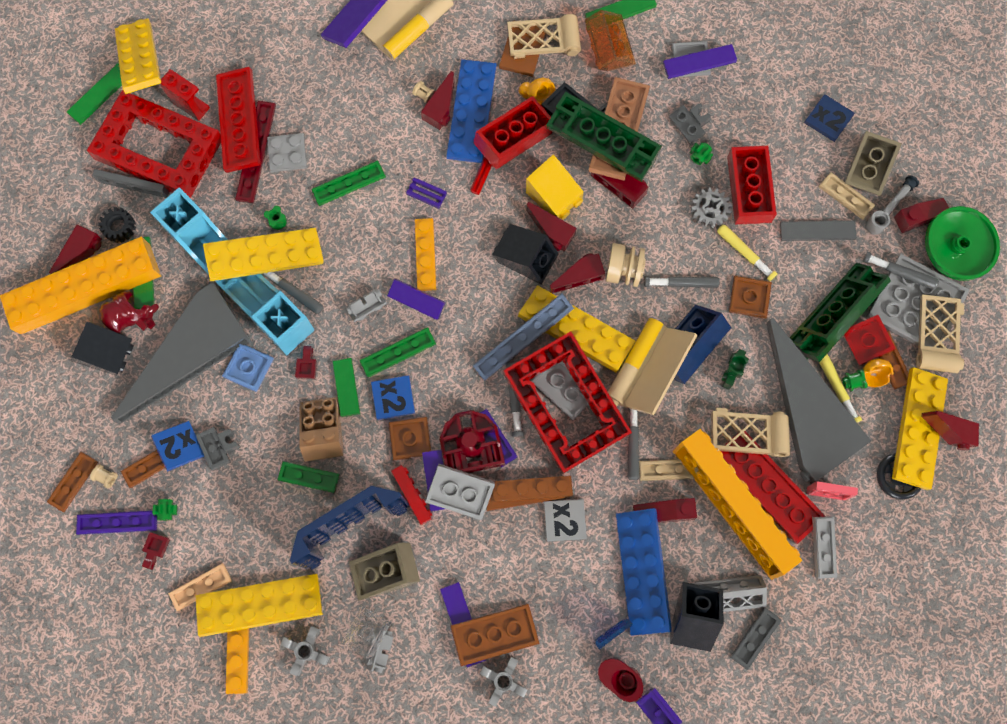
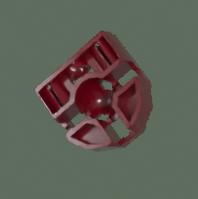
[439,410,505,473]

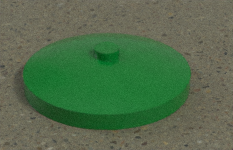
[925,206,1000,281]

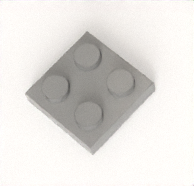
[267,133,307,172]

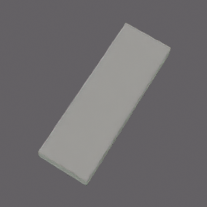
[812,516,837,579]

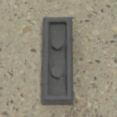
[730,607,782,670]

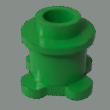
[264,206,287,230]
[842,369,868,392]

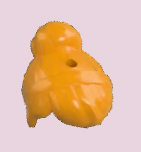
[518,77,556,105]

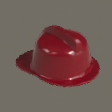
[598,658,644,702]

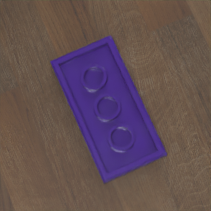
[320,0,387,48]

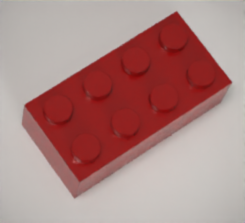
[474,96,553,170]
[727,145,777,225]

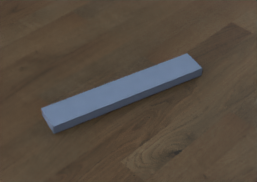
[473,293,574,381]

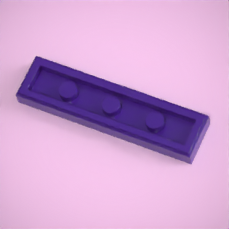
[663,44,737,79]
[76,511,157,535]
[440,582,486,668]

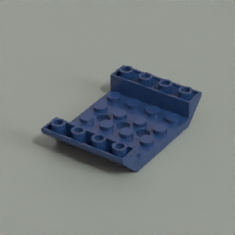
[290,486,410,570]

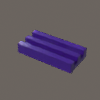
[406,177,447,209]

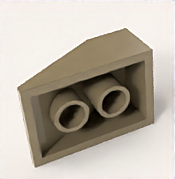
[844,131,902,196]
[349,543,420,601]

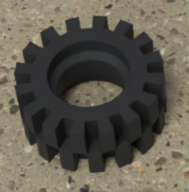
[98,207,136,243]

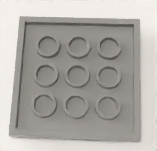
[866,254,970,348]

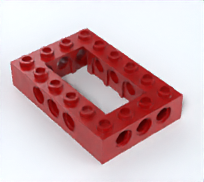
[86,90,221,198]
[503,331,632,474]

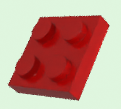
[844,315,896,366]

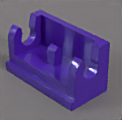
[636,688,682,724]

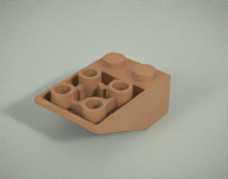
[299,397,343,462]

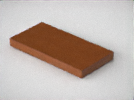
[450,604,540,667]

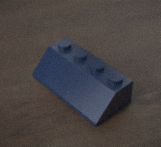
[673,304,731,384]

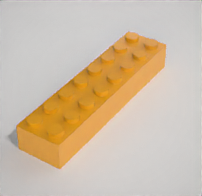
[0,236,161,334]
[673,429,803,580]

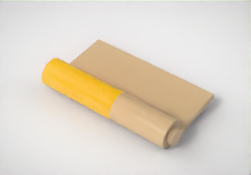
[361,0,454,60]
[608,318,697,415]

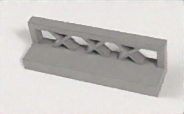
[692,575,767,612]

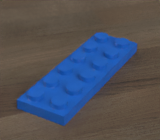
[446,59,497,163]
[616,508,672,636]

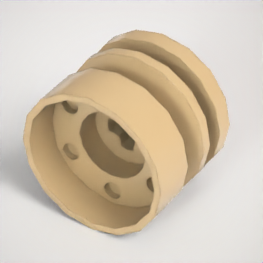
[606,243,646,287]

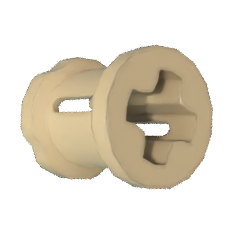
[412,81,436,104]
[90,464,118,489]

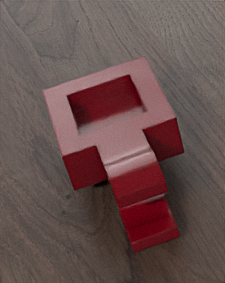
[295,346,317,380]
[142,532,170,570]

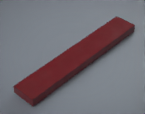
[235,101,276,204]

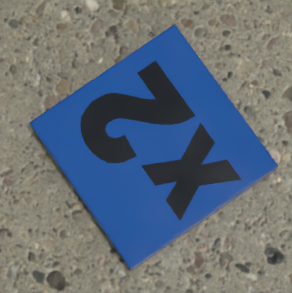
[371,375,415,420]
[151,421,204,472]

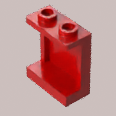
[160,69,210,121]

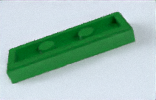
[333,358,361,417]
[277,461,340,494]

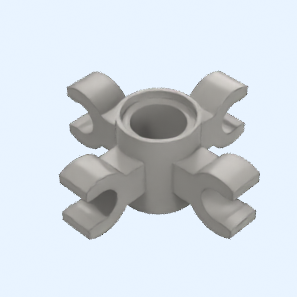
[280,626,330,676]
[480,657,527,707]

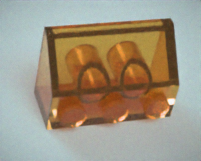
[585,10,636,71]

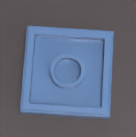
[222,344,274,392]

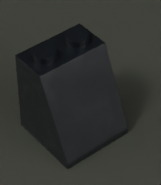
[492,224,559,285]
[71,322,134,376]
[670,582,724,652]

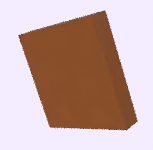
[729,276,772,319]
[388,417,431,461]

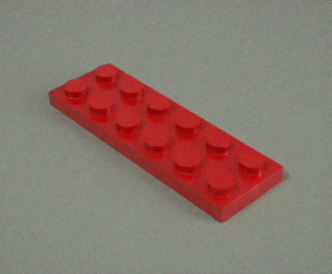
[216,67,261,173]
[721,429,825,544]

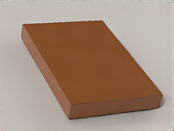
[499,20,546,77]

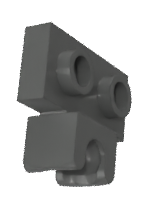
[669,103,711,145]
[196,427,240,471]

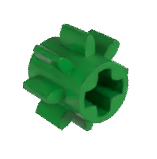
[689,142,713,165]
[152,499,177,521]

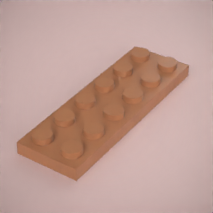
[588,77,650,180]

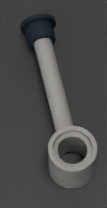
[866,175,919,235]

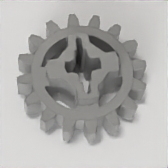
[691,187,732,228]

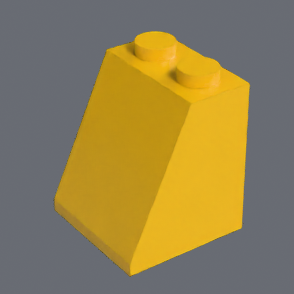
[526,155,584,220]

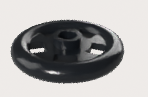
[877,453,922,500]

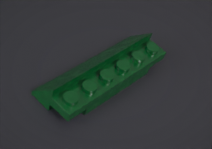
[546,92,662,182]
[789,263,891,362]

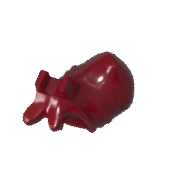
[100,291,159,334]

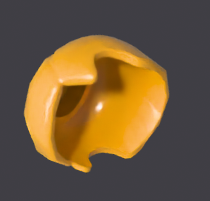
[863,358,893,388]

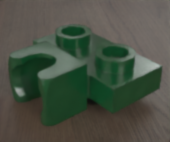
[721,349,749,390]

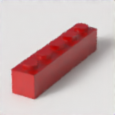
[391,465,433,525]

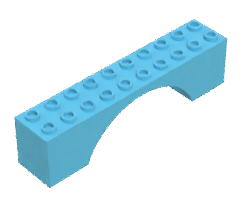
[150,187,315,356]

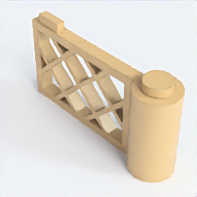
[507,14,581,59]
[916,294,964,373]
[711,408,790,457]

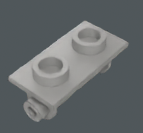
[346,289,387,322]
[365,628,394,673]

